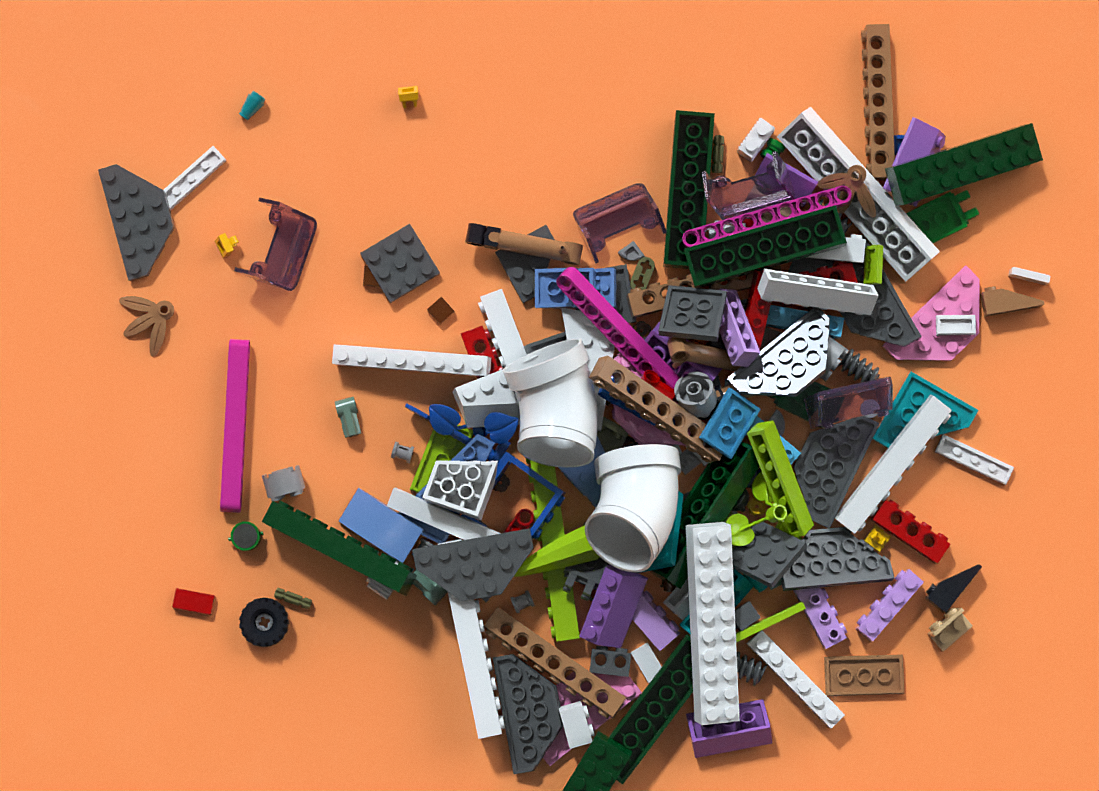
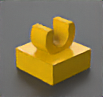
[398,86,419,108]
[214,233,239,258]
[864,525,891,552]

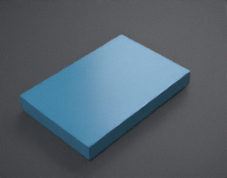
[699,388,761,459]

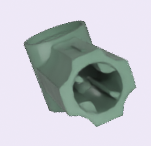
[335,396,362,438]
[413,570,448,606]

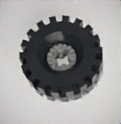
[239,598,290,647]

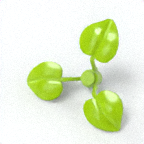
[726,471,802,546]

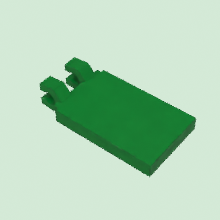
[906,190,979,243]

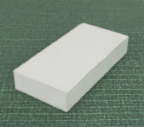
[1008,267,1051,285]
[936,315,976,335]
[631,642,661,683]

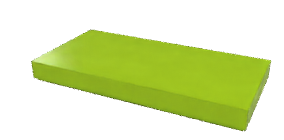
[410,425,473,493]
[736,602,806,642]

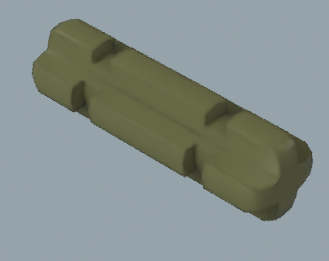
[712,135,724,173]
[274,588,312,609]

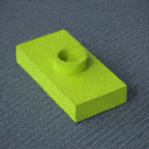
[863,244,883,285]

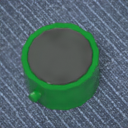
[228,521,264,551]

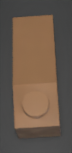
[980,286,1045,317]

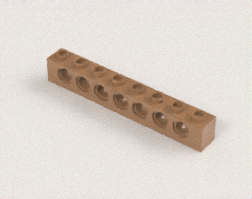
[861,24,895,180]
[626,265,782,318]
[589,356,723,463]
[484,607,627,719]

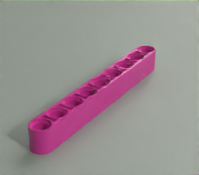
[682,186,852,248]
[556,267,680,404]
[220,339,250,513]

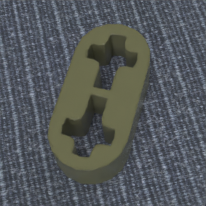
[630,257,655,290]

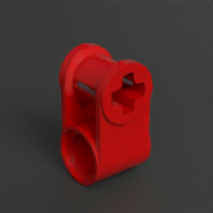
[504,509,534,533]

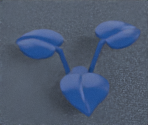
[429,404,519,444]

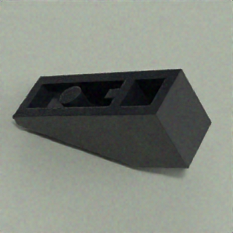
[925,564,982,613]

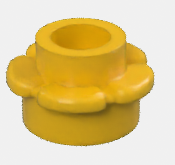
[747,497,767,516]

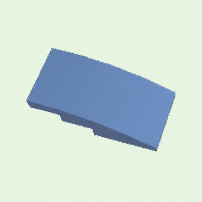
[535,268,616,308]
[339,488,424,563]

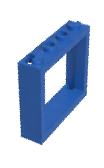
[461,452,566,541]

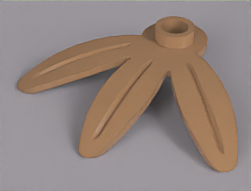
[817,165,876,218]
[119,296,174,357]

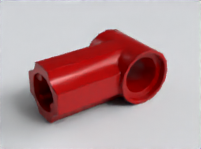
[641,370,675,400]

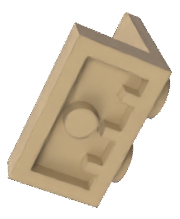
[927,608,973,652]

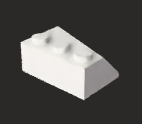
[453,369,520,428]
[422,461,498,520]

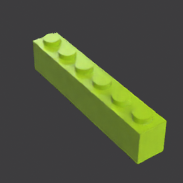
[747,420,814,537]

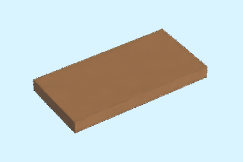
[824,654,905,696]

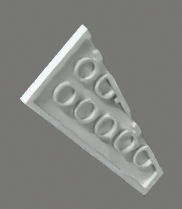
[561,308,615,432]

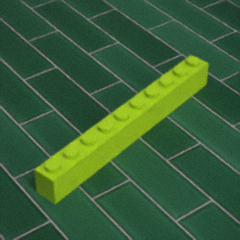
[526,458,580,642]

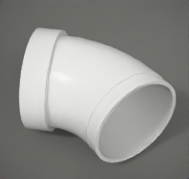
[503,338,597,467]
[585,444,681,572]

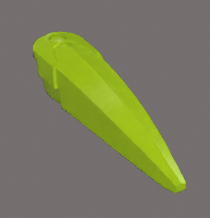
[514,525,600,577]

